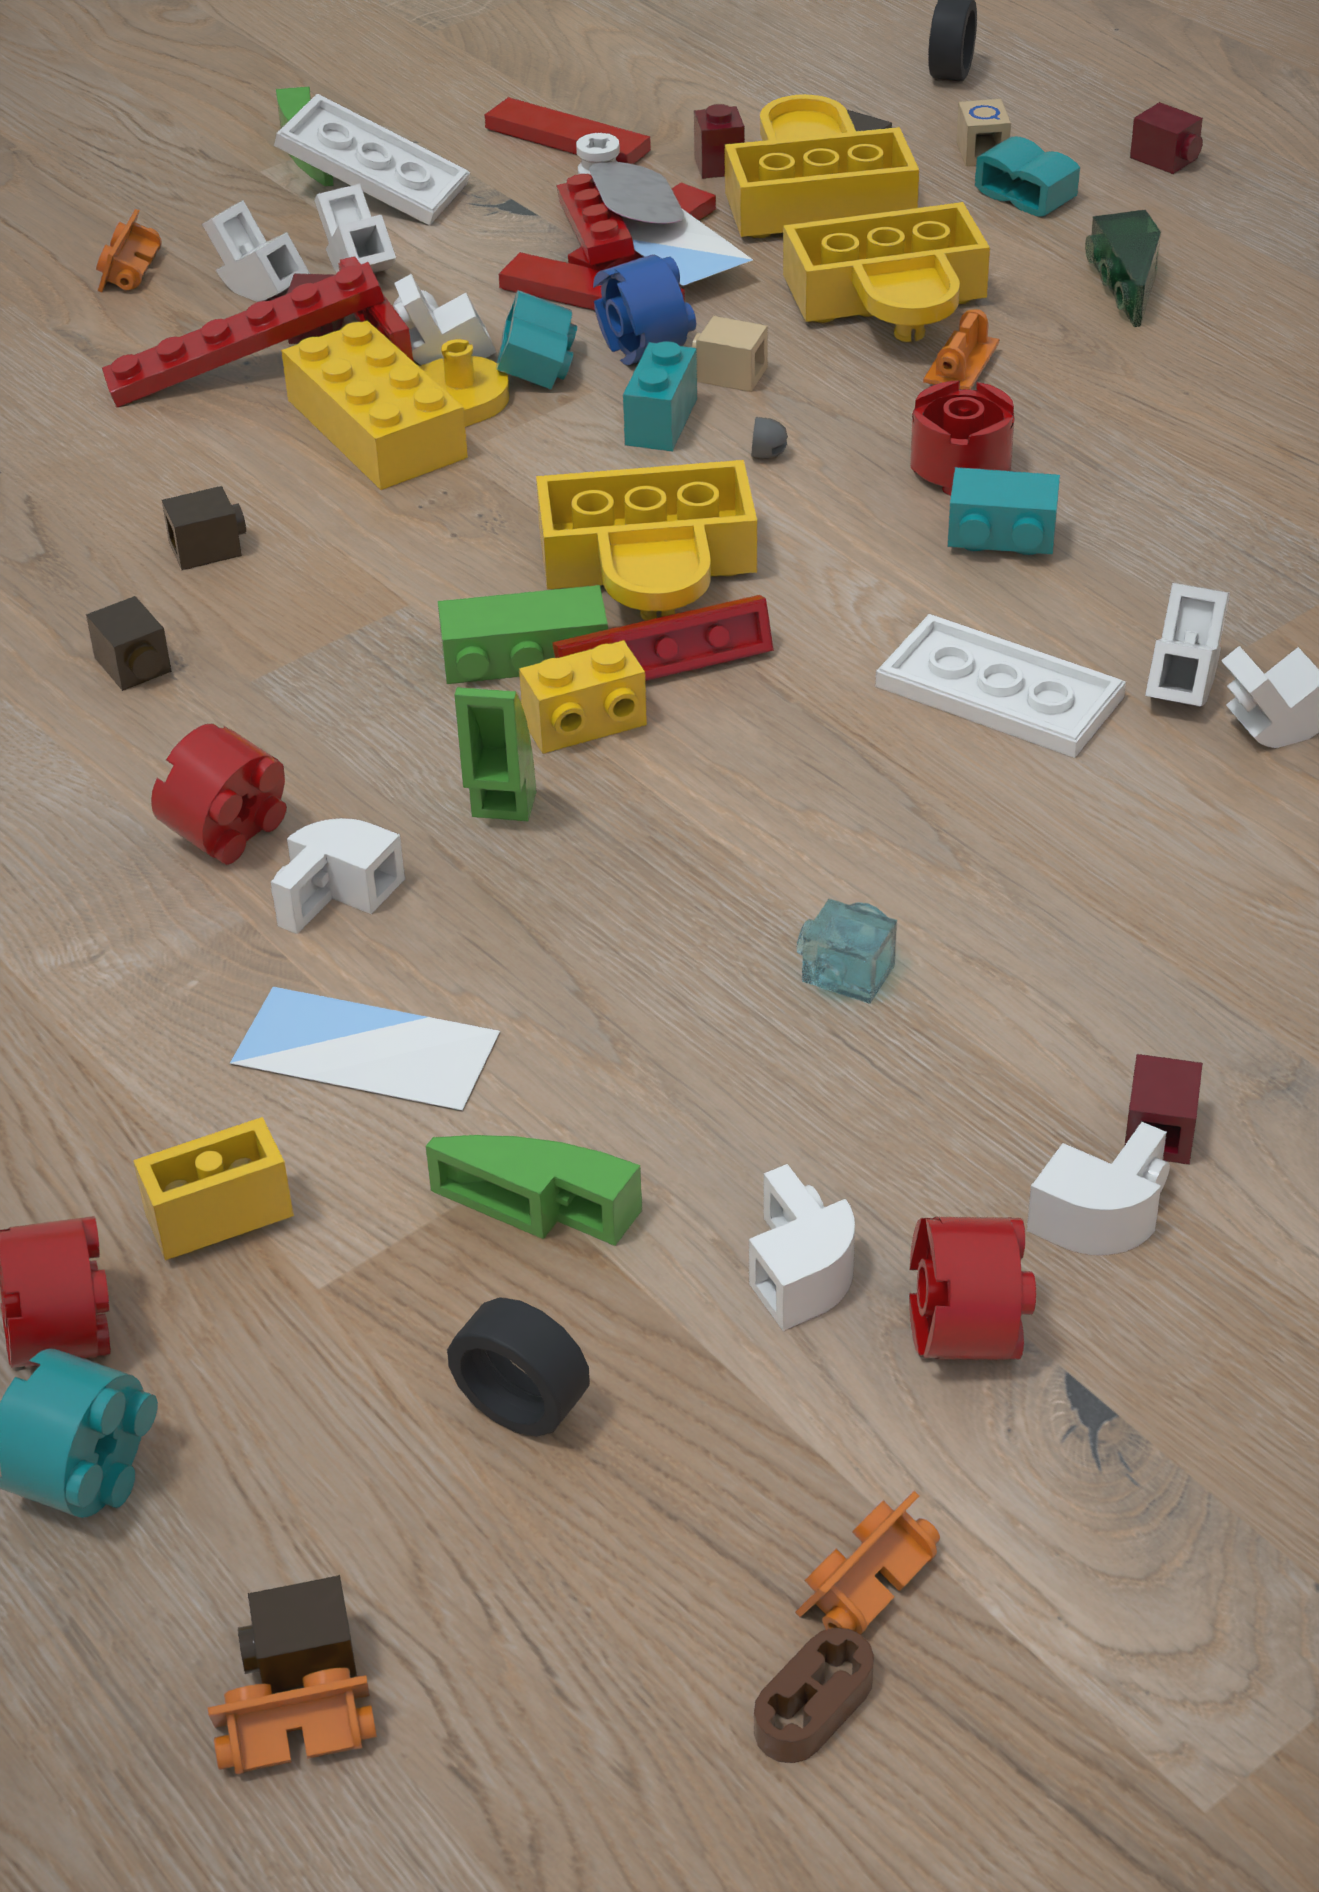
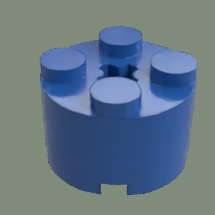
[593,254,696,365]

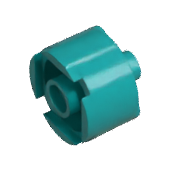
[0,1349,158,1518]

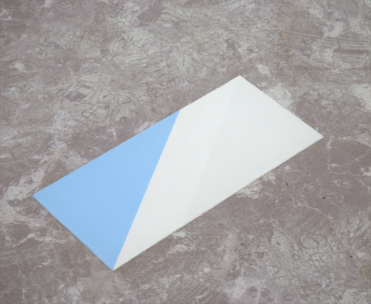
[620,209,753,286]
[230,987,500,1110]

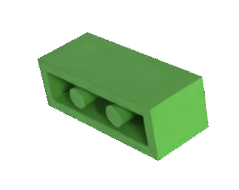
[438,585,608,684]

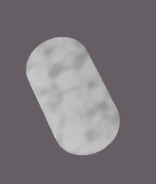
[589,162,684,223]

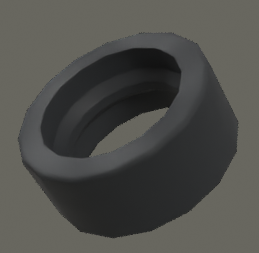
[928,0,977,81]
[447,1297,590,1437]

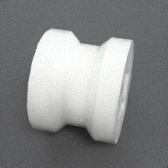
[576,133,620,174]

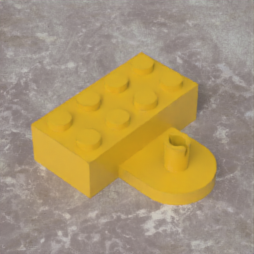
[725,94,919,238]
[783,202,990,342]
[281,321,510,490]
[536,460,757,621]

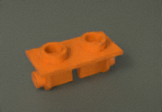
[96,209,162,292]
[923,309,1000,390]
[795,1491,940,1634]
[208,1668,377,1775]

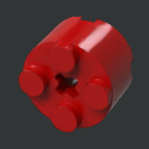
[910,381,1015,496]
[151,723,287,865]
[0,1216,111,1368]
[909,1217,1036,1360]

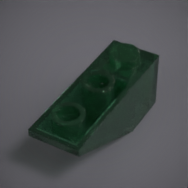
[1085,209,1161,327]

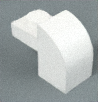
[314,184,396,273]
[202,201,310,302]
[394,274,496,365]
[1145,583,1230,706]
[1221,646,1319,748]
[271,818,405,934]
[1027,1122,1170,1255]
[749,1164,855,1331]

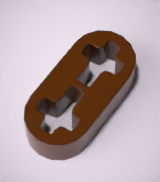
[754,1627,874,1763]

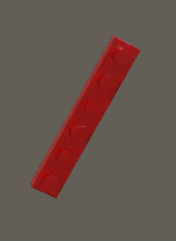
[102,262,385,407]

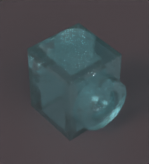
[797,899,897,1004]

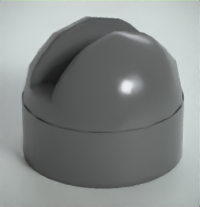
[751,417,788,459]

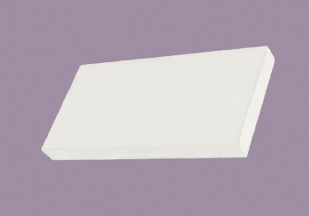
[274,94,470,226]
[875,614,1126,758]

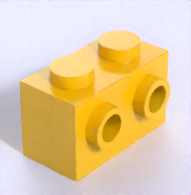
[519,640,647,754]
[133,1117,294,1261]

